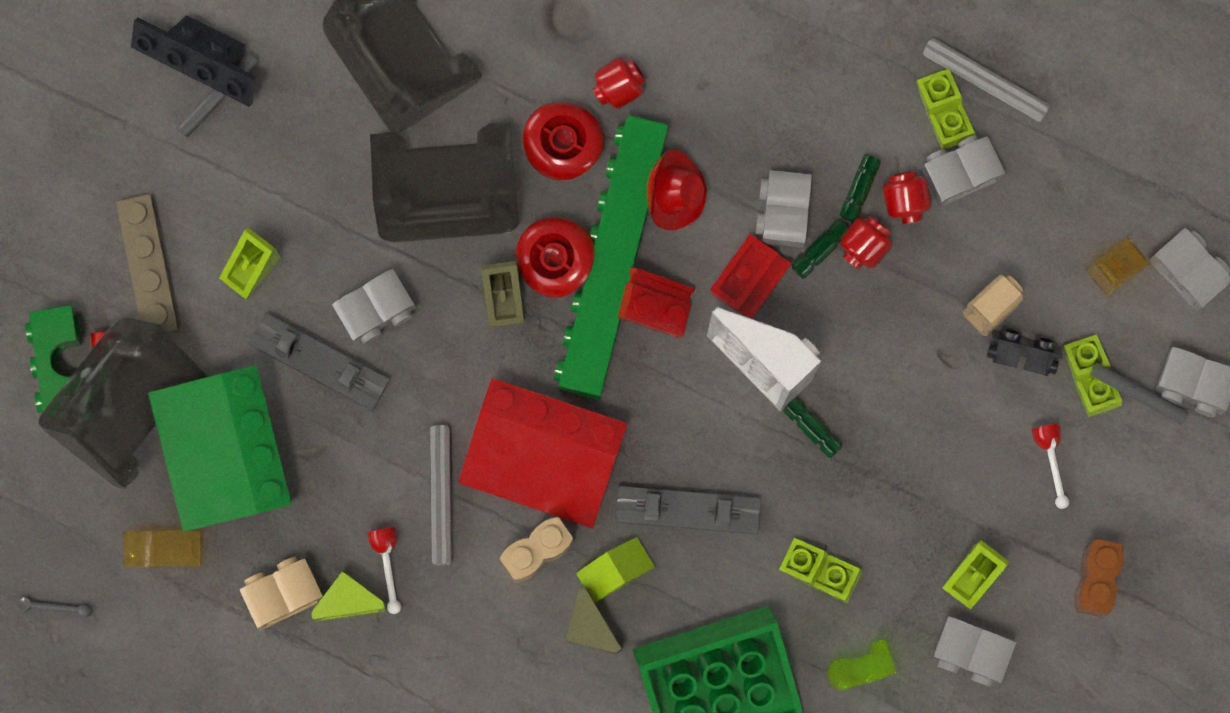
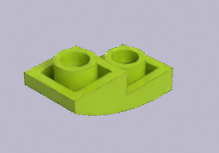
[916,68,975,149]
[1063,334,1123,418]
[779,538,863,604]

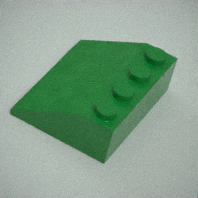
[148,365,292,532]
[632,605,803,713]

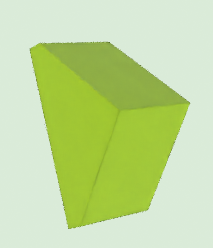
[219,227,281,299]
[576,537,655,604]
[942,540,1009,610]
[311,571,386,622]

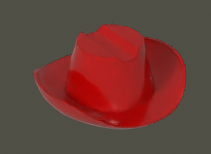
[523,102,604,181]
[647,149,707,231]
[516,217,594,298]

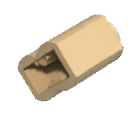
[963,275,1023,336]
[500,517,573,583]
[239,556,323,631]

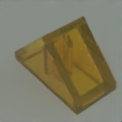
[1086,237,1150,298]

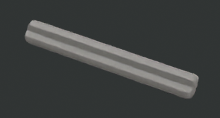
[923,38,1049,122]
[430,425,452,566]

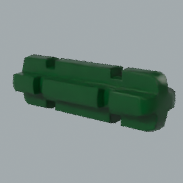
[840,154,881,222]
[791,220,848,279]
[784,398,843,458]

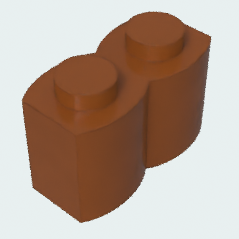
[1074,539,1124,618]

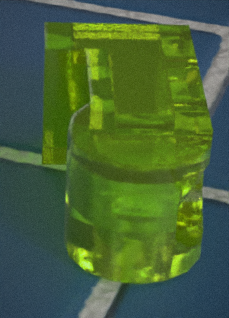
[825,639,896,691]

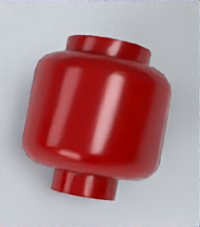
[592,57,646,109]
[883,170,932,224]
[840,216,892,270]

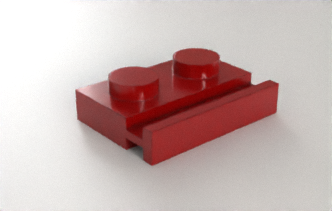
[709,234,792,319]
[618,268,695,338]

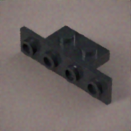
[131,15,257,107]

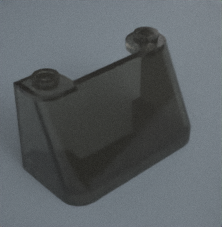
[322,0,483,133]
[370,123,519,243]
[39,318,208,489]

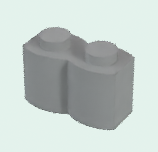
[922,135,1006,207]
[756,170,812,248]
[1149,228,1230,312]
[332,269,416,345]
[1155,347,1230,417]
[932,616,1016,688]

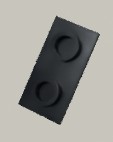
[986,328,1063,376]

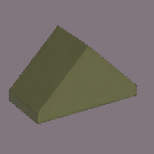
[481,261,524,327]
[566,587,622,654]

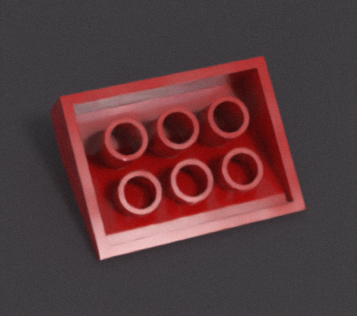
[458,378,627,529]

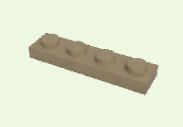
[115,194,180,339]

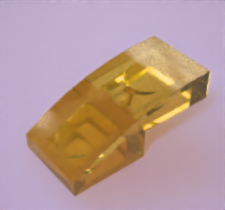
[123,531,200,568]

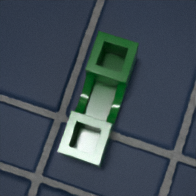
[25,305,92,421]

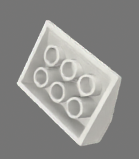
[707,307,821,412]

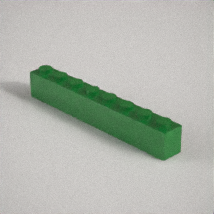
[554,115,668,401]

